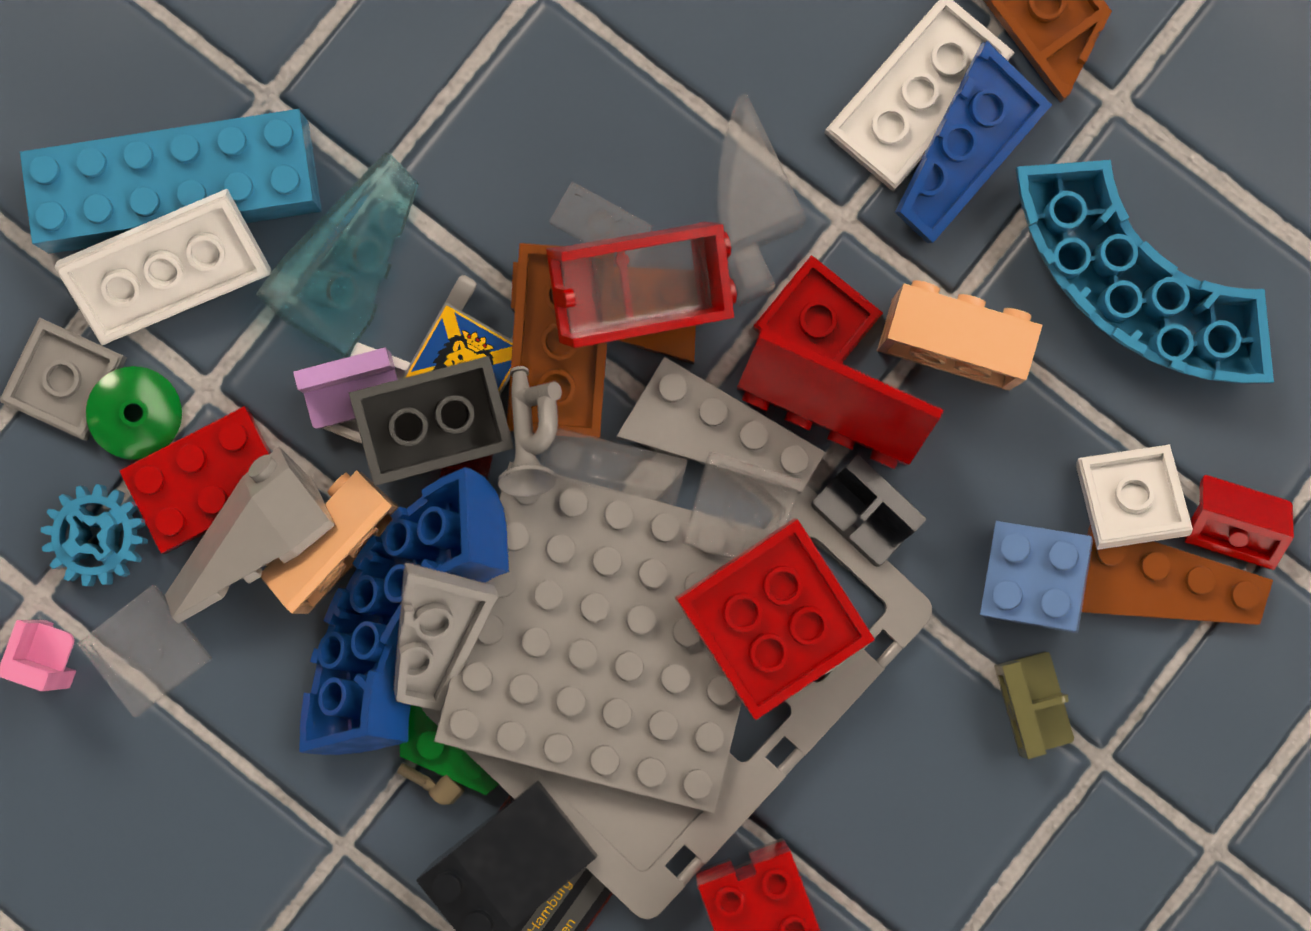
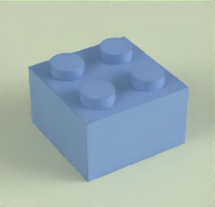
[980,521,1093,633]

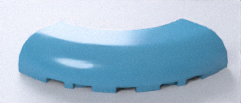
[1015,160,1274,384]

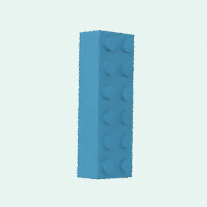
[20,109,322,254]

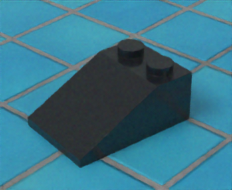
[416,780,598,931]

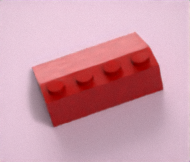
[737,328,944,470]

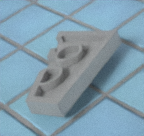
[394,562,498,711]

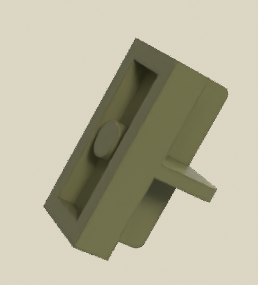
[994,652,1074,759]

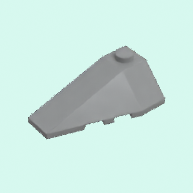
[165,446,335,624]

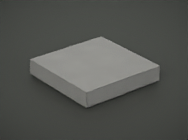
[0,317,127,441]

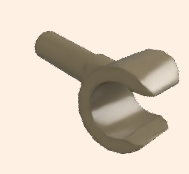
[397,763,465,805]

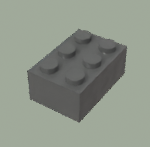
[349,356,514,486]

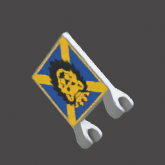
[402,275,513,394]

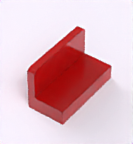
[1185,475,1294,570]

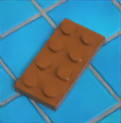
[507,242,614,438]

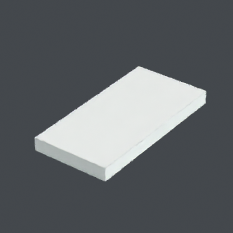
[824,0,1015,192]
[54,189,271,345]

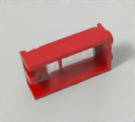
[546,221,737,348]

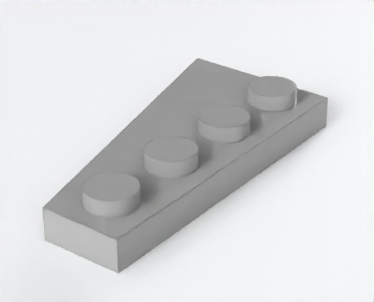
[616,357,825,494]

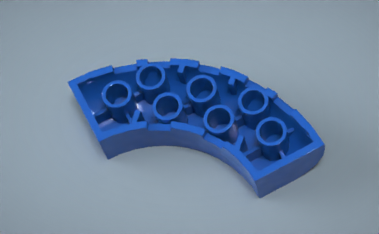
[299,467,509,755]

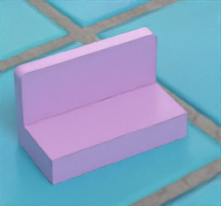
[293,347,398,429]

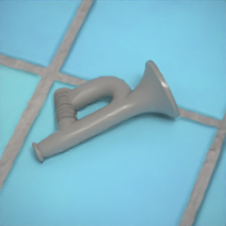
[498,366,562,497]

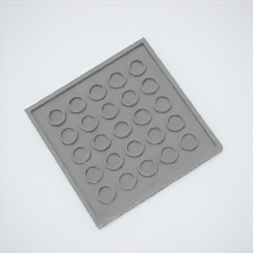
[434,462,772,813]

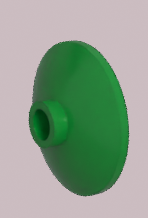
[86,366,182,460]

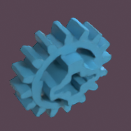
[40,484,148,587]

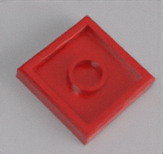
[752,255,883,364]

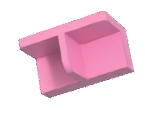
[0,620,76,692]

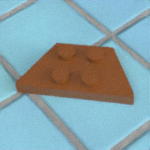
[983,0,1112,103]

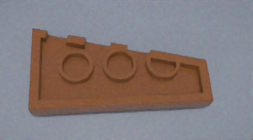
[1082,524,1273,625]

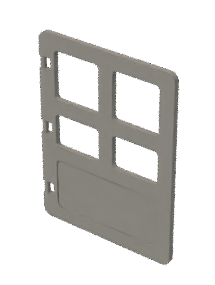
[422,449,932,919]

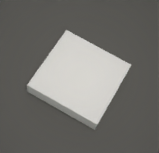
[1076,444,1193,550]

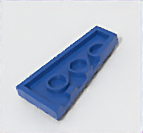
[895,41,1052,243]

